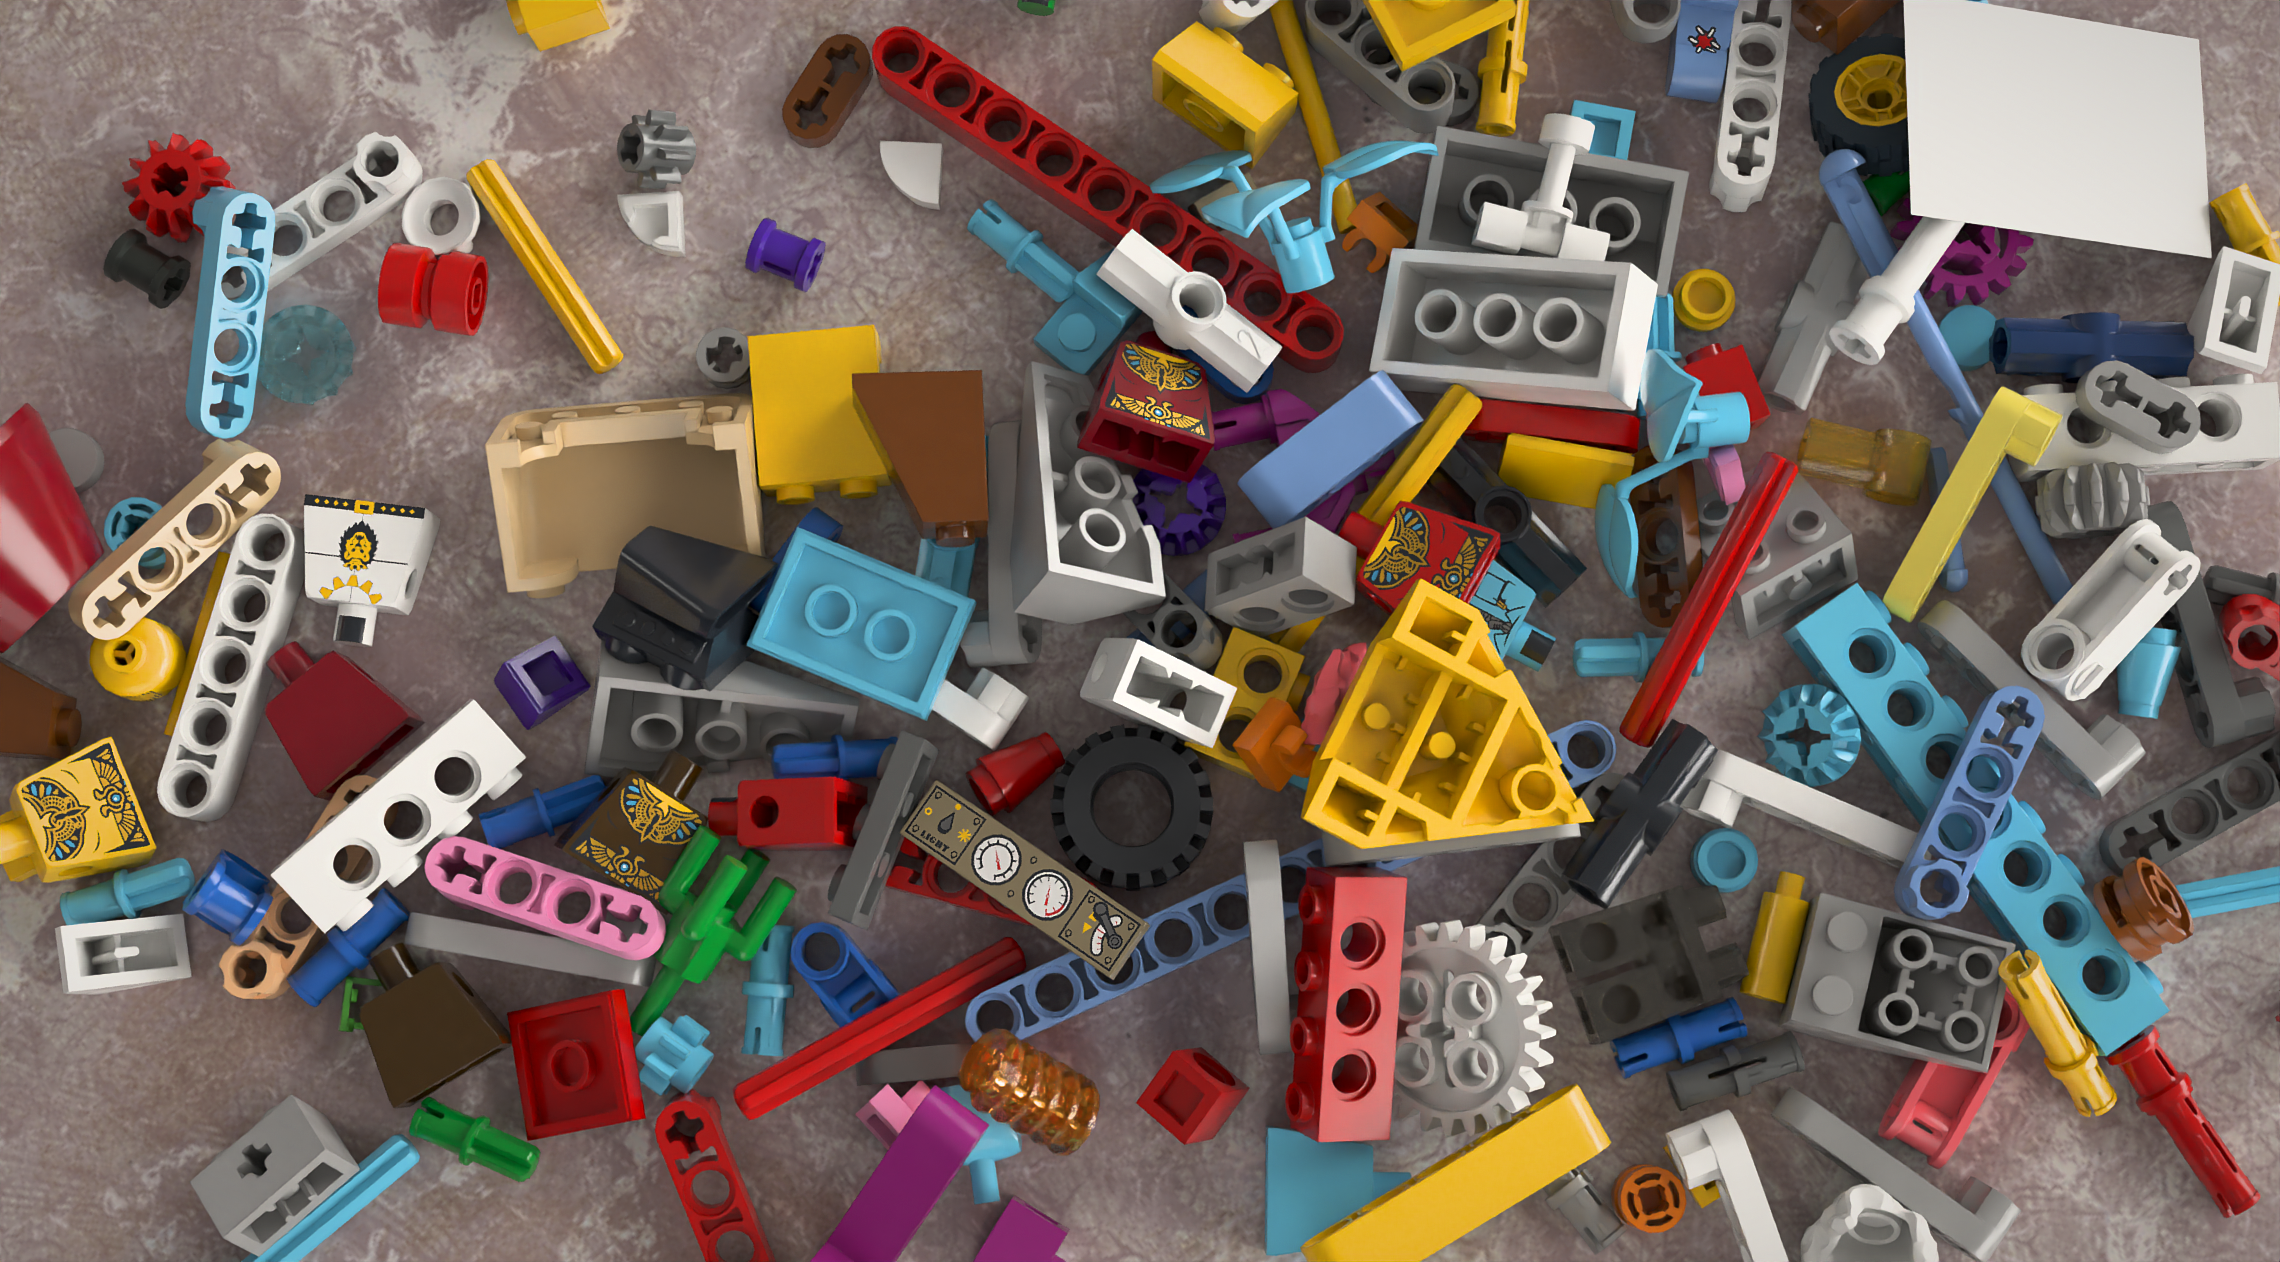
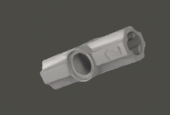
[1757,221,1868,415]

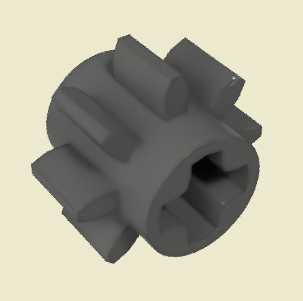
[617,109,696,189]

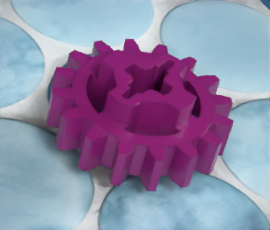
[1890,198,2034,307]

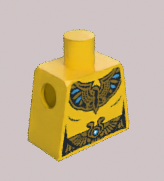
[0,736,156,883]

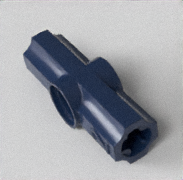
[1989,312,2194,384]

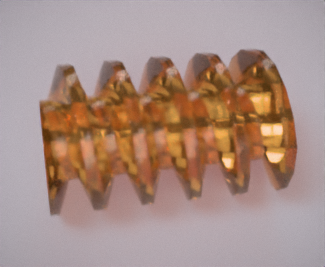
[958,1028,1100,1156]

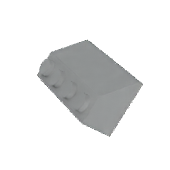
[1414,126,1689,298]

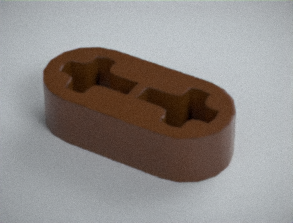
[782,34,873,148]

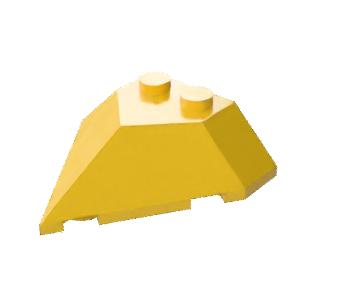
[1300,578,1594,849]

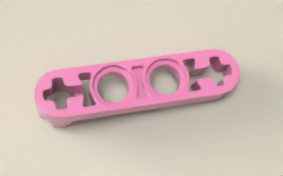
[424,836,666,961]

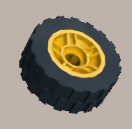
[1808,34,1909,177]

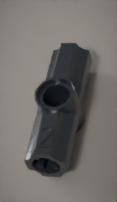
[1426,437,1587,608]
[1560,719,1718,910]

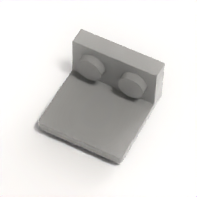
[1697,454,1858,640]

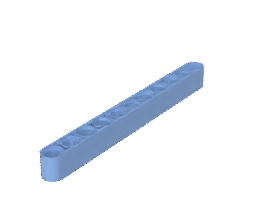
[965,720,1616,1049]

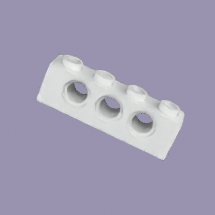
[2008,374,2280,482]
[271,699,526,933]

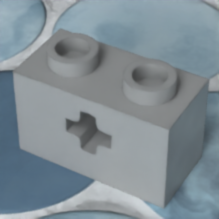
[190,1094,360,1257]

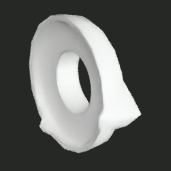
[402,177,480,257]

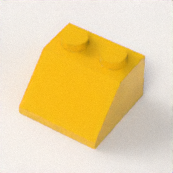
[1152,21,1298,169]

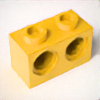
[1184,627,1311,780]

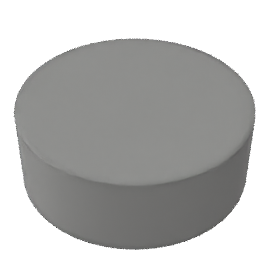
[49,428,105,493]

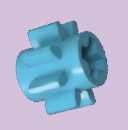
[635,1015,714,1096]

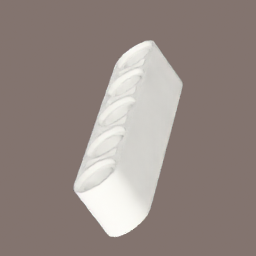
[157,513,305,822]

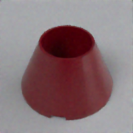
[0,403,105,653]

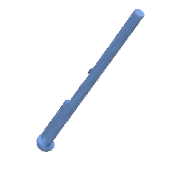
[1819,149,2073,605]

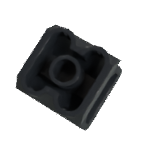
[592,525,779,692]

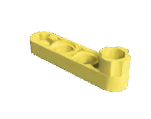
[1882,386,2063,623]

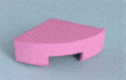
[1703,444,1746,505]

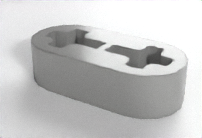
[2075,360,2201,454]

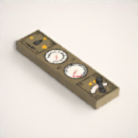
[899,779,1150,980]

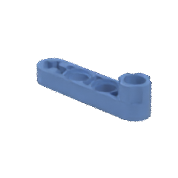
[1894,685,2045,921]

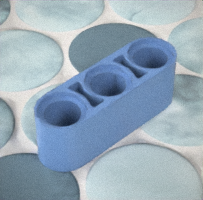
[1237,370,1424,529]

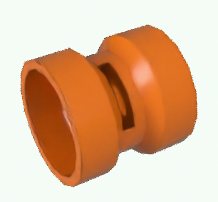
[1611,1164,1686,1233]

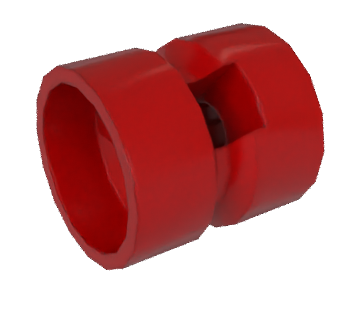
[378,243,489,336]

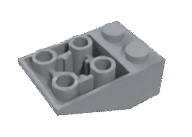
[1778,892,2016,1073]

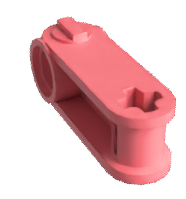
[1878,986,2030,1169]

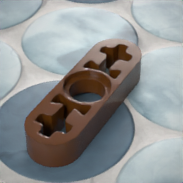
[1630,445,1703,629]

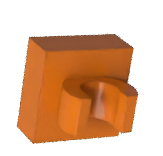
[1342,192,1417,273]
[1232,697,1317,792]

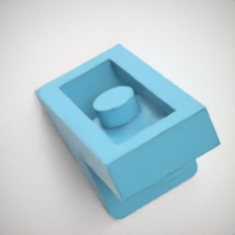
[1033,248,1143,376]

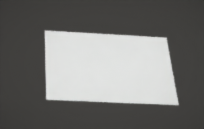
[1903,0,2212,258]

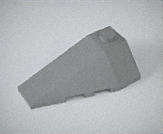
[1010,361,1166,625]
[584,640,859,781]

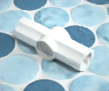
[1096,229,1282,393]

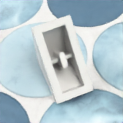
[2187,246,2280,374]
[55,914,192,995]

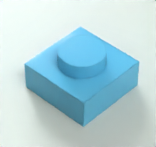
[1569,100,1636,160]

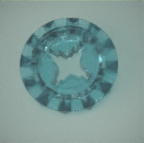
[257,305,357,405]

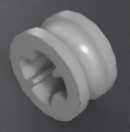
[696,327,751,389]

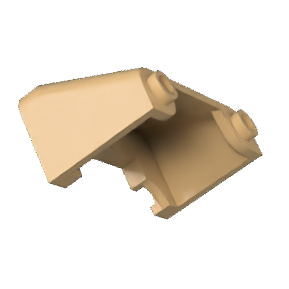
[485,393,766,598]

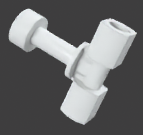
[1471,113,1610,261]

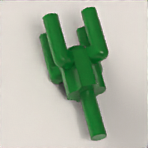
[630,825,797,1037]

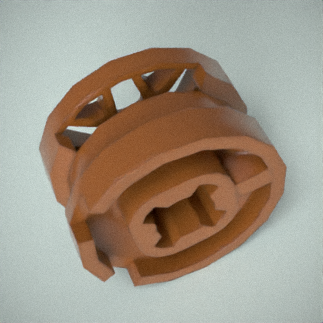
[2093,857,2194,962]

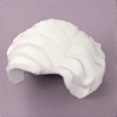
[1800,1184,1939,1262]

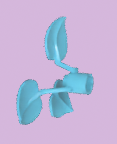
[1149,140,1439,293]
[1595,349,1750,598]

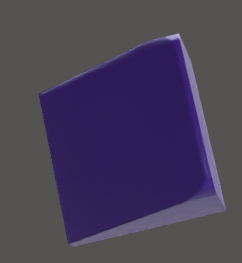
[494,635,591,730]

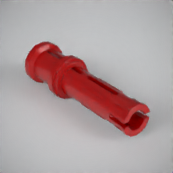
[2104,1025,2261,1218]

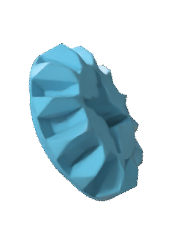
[1757,684,1861,787]

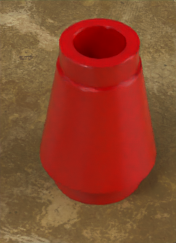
[965,731,1065,816]

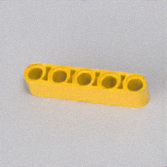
[1300,1083,1611,1262]

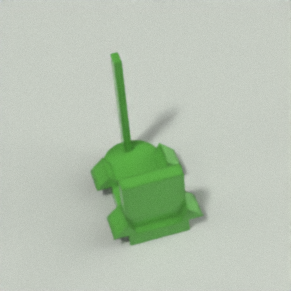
[338,976,382,1032]

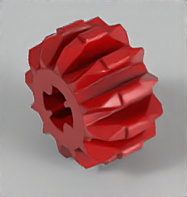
[122,133,236,244]

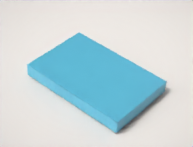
[746,527,977,721]

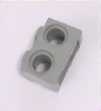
[1204,517,1357,638]

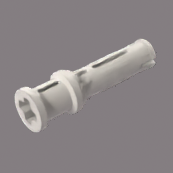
[1829,216,1965,365]

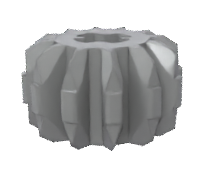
[2035,462,2150,540]

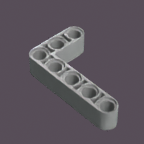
[1305,0,1455,134]

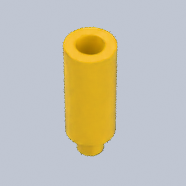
[1739,871,1810,1004]

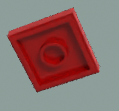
[507,989,646,1141]

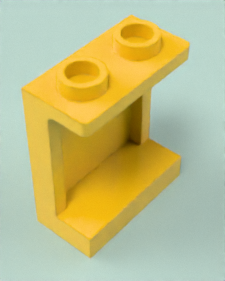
[747,325,892,505]

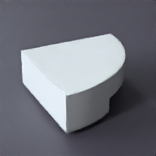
[880,141,944,210]
[617,191,686,257]

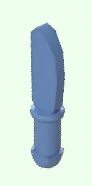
[1926,447,1968,592]

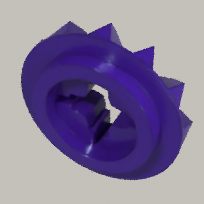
[1132,464,1226,556]

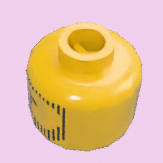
[89,617,186,701]

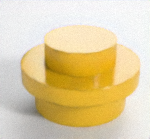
[1672,269,1736,332]

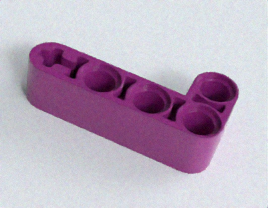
[810,1085,989,1262]

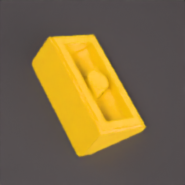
[1497,433,1635,509]

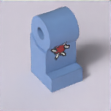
[1665,0,1739,104]

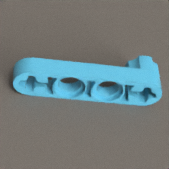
[185,186,275,439]

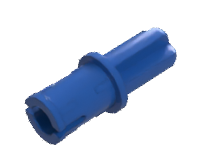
[771,735,898,780]
[478,775,606,849]

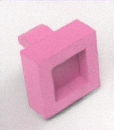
[855,1080,931,1150]

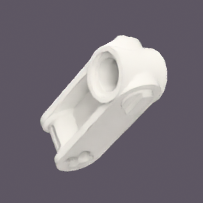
[2021,519,2201,701]

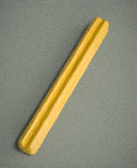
[1268,383,1482,653]

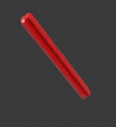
[1619,451,1798,748]
[733,937,1027,1120]

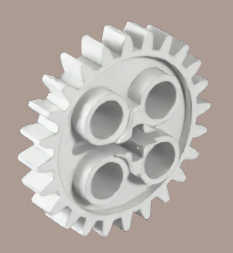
[1392,920,1556,1137]

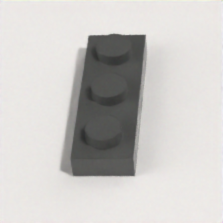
[828,730,939,930]

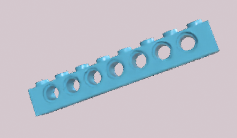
[1782,583,2170,1056]

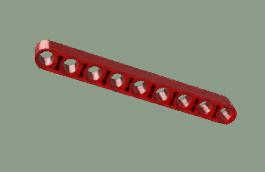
[872,26,1344,373]

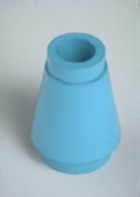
[2116,627,2182,719]

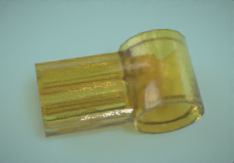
[1796,418,1932,506]

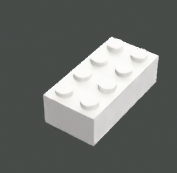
[1369,248,1658,411]

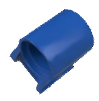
[182,849,273,946]
[791,922,901,1028]

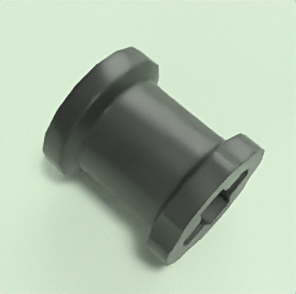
[103,229,191,309]

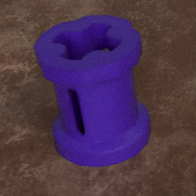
[745,218,826,292]

